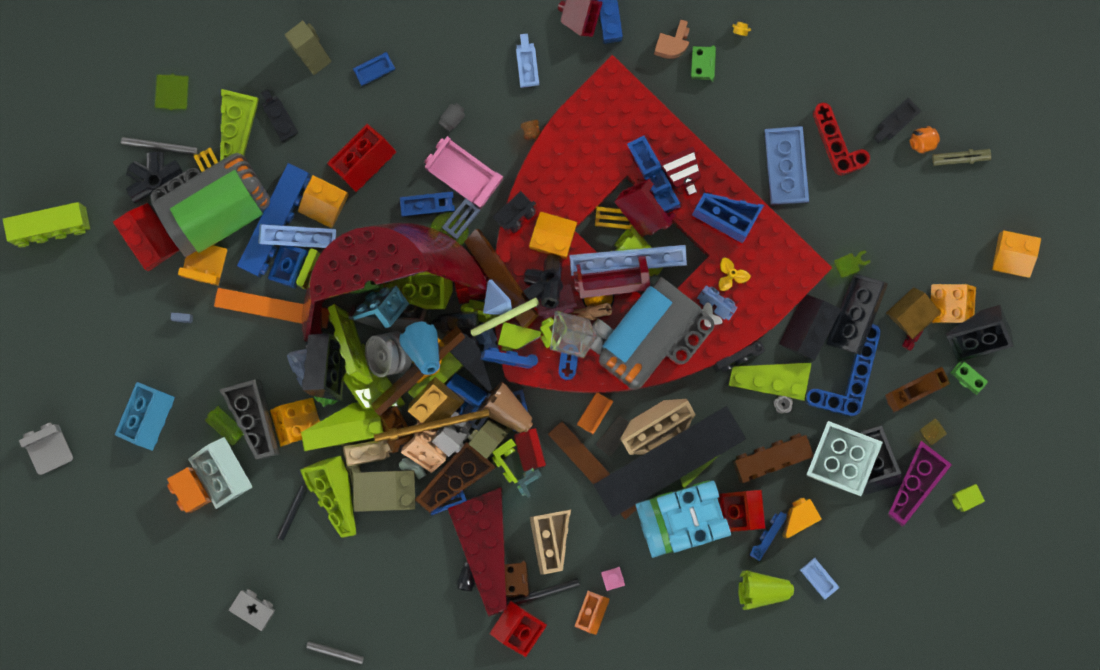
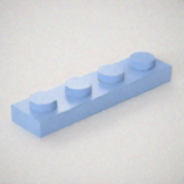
[259,224,336,248]

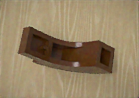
[885,367,951,412]

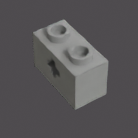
[431,411,472,457]
[228,589,276,631]

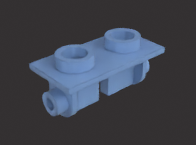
[697,286,738,320]

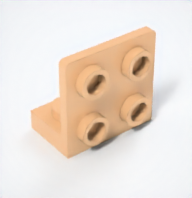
[401,420,447,473]

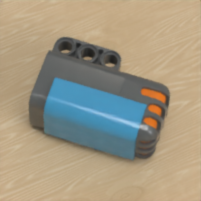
[599,277,714,390]

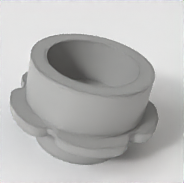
[774,396,793,414]

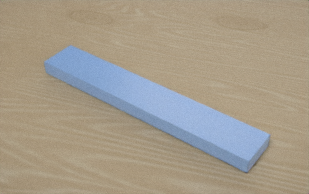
[570,245,687,276]

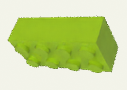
[3,202,90,248]

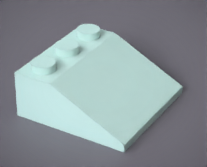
[807,421,883,496]

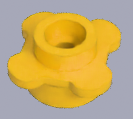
[732,22,751,36]

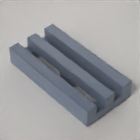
[442,198,481,240]

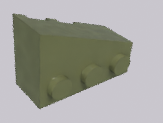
[284,20,332,75]
[468,419,511,459]

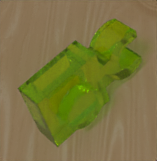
[834,250,871,278]

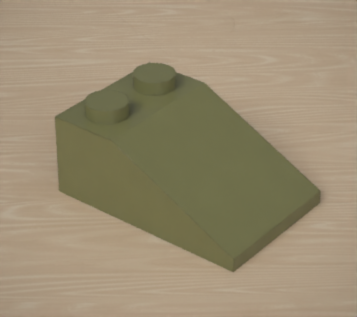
[352,471,415,512]

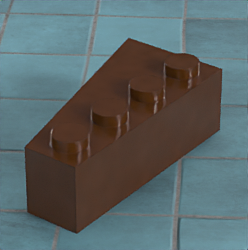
[732,433,814,483]
[415,442,496,513]

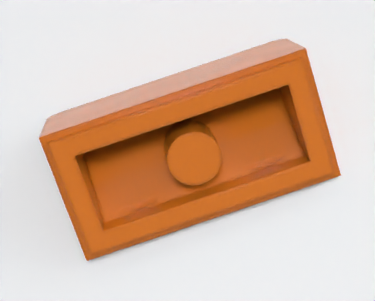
[574,591,610,635]

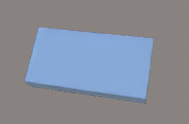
[800,558,840,600]

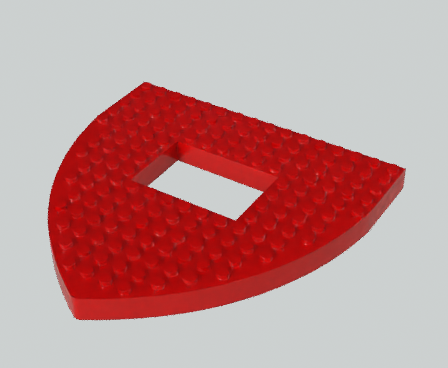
[495,55,832,393]

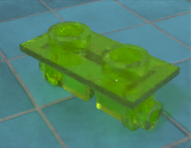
[205,406,243,446]

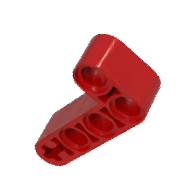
[813,103,870,176]

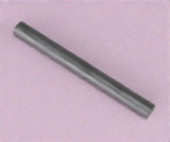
[121,137,198,155]

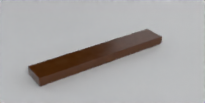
[464,229,539,328]
[371,326,465,416]
[548,421,637,520]

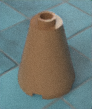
[478,382,533,433]

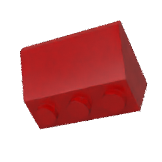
[327,124,396,192]
[113,203,180,272]

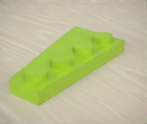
[729,363,812,401]

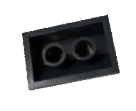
[778,294,841,362]
[302,333,345,401]

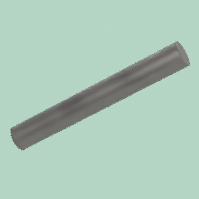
[306,641,364,664]

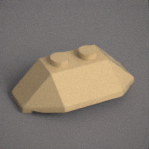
[621,399,696,455]

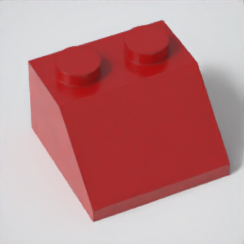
[718,490,765,532]
[489,601,547,657]

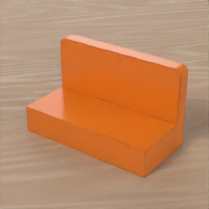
[577,393,614,435]

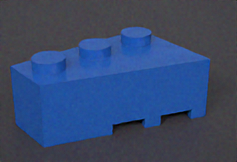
[692,193,764,243]

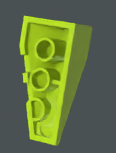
[300,456,356,537]

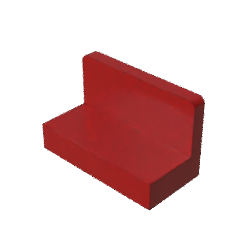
[514,428,546,471]

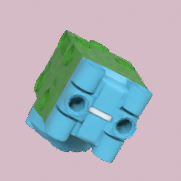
[636,480,731,558]

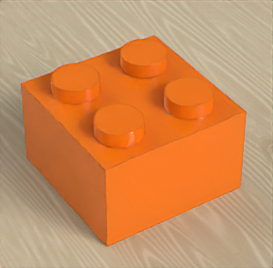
[167,467,212,513]

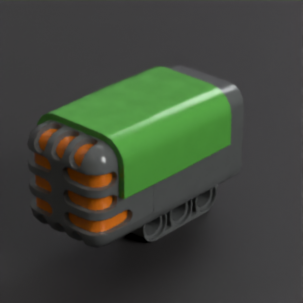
[151,153,270,257]

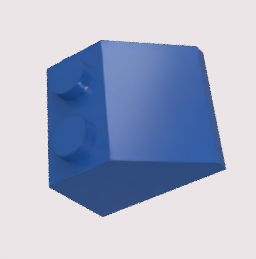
[446,373,488,423]

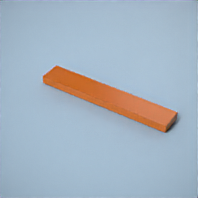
[214,288,330,329]

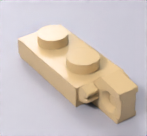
[343,440,392,466]

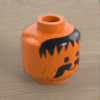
[910,126,940,153]

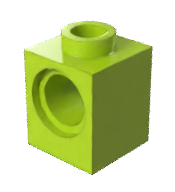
[952,484,985,512]

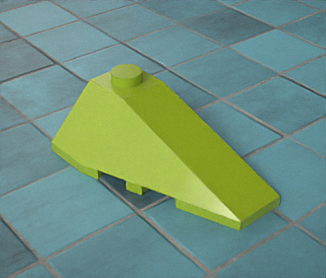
[374,272,453,309]
[301,402,383,451]

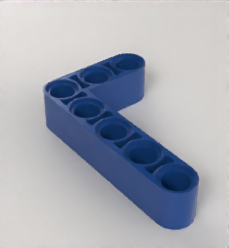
[805,324,880,416]

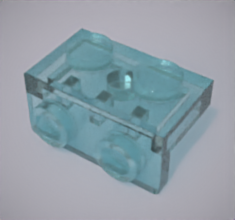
[517,468,542,498]

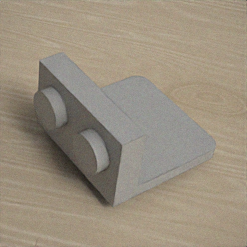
[19,423,73,475]

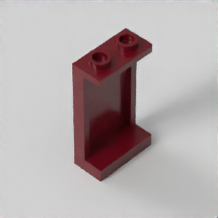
[573,256,650,298]

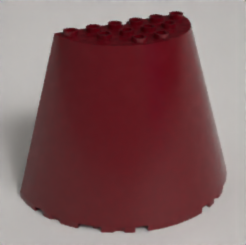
[302,223,487,342]

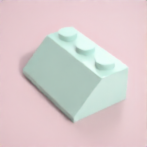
[188,437,252,509]

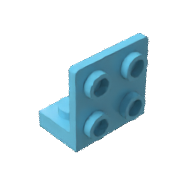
[352,286,409,328]

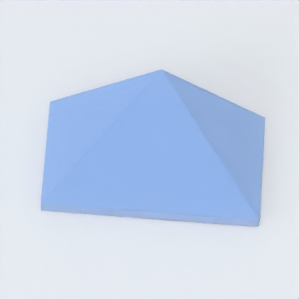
[483,279,512,315]

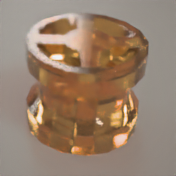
[520,120,542,140]

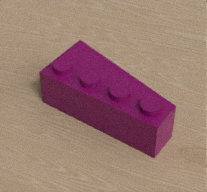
[888,441,952,527]

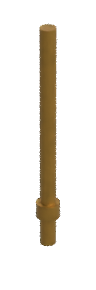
[374,409,490,442]

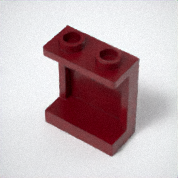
[614,179,676,237]

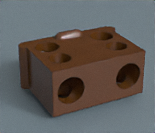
[505,561,529,597]

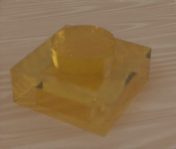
[920,418,947,445]

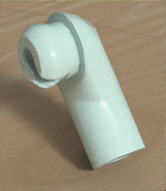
[399,458,427,479]

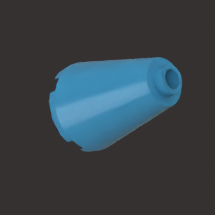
[399,321,440,375]

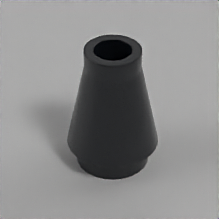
[456,562,475,592]

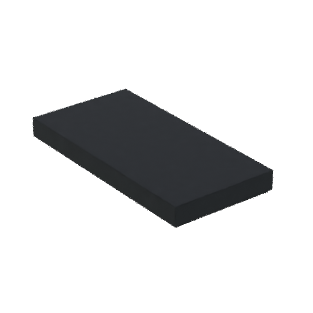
[826,273,888,355]

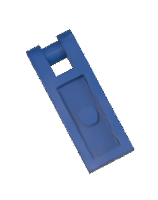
[400,192,455,217]
[480,347,538,369]

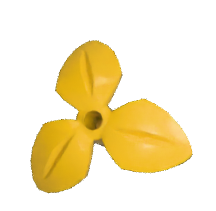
[719,257,751,291]

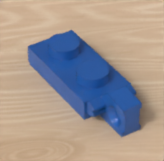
[750,512,787,561]

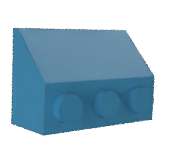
[115,382,175,451]

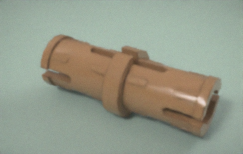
[573,303,612,322]

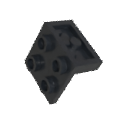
[493,191,537,234]

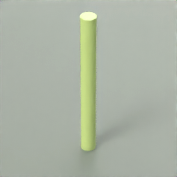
[471,298,539,337]

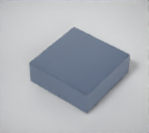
[171,312,193,323]

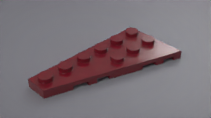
[447,488,507,616]

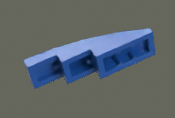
[627,136,681,214]

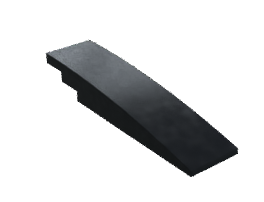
[593,406,746,517]

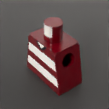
[659,147,701,196]

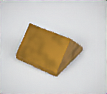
[886,287,941,339]

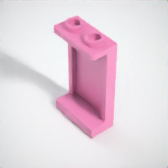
[424,136,503,210]

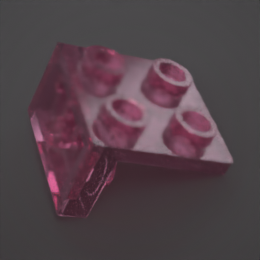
[536,284,577,319]

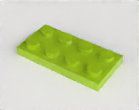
[328,304,373,384]

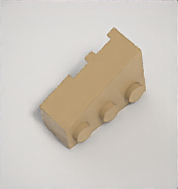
[530,510,571,574]

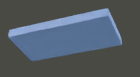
[764,126,809,205]

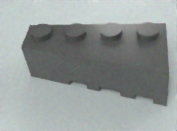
[219,379,280,459]

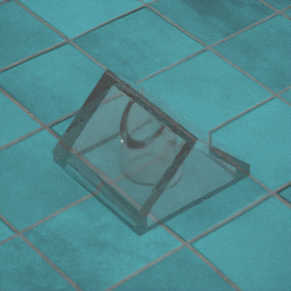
[550,311,598,358]

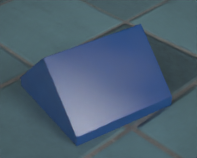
[268,245,308,289]

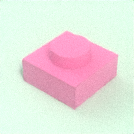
[601,567,625,591]

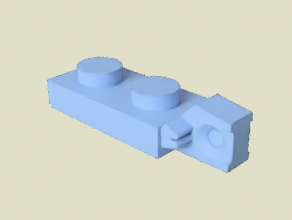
[516,34,539,88]

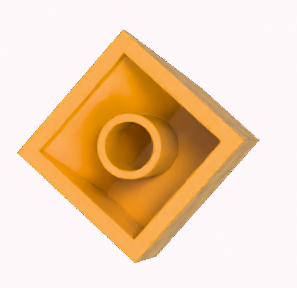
[298,175,349,229]
[529,212,577,259]
[992,230,1041,278]
[782,497,822,538]

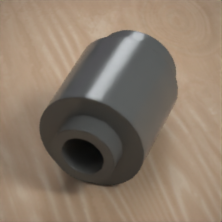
[438,103,466,132]

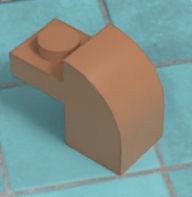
[654,20,690,59]

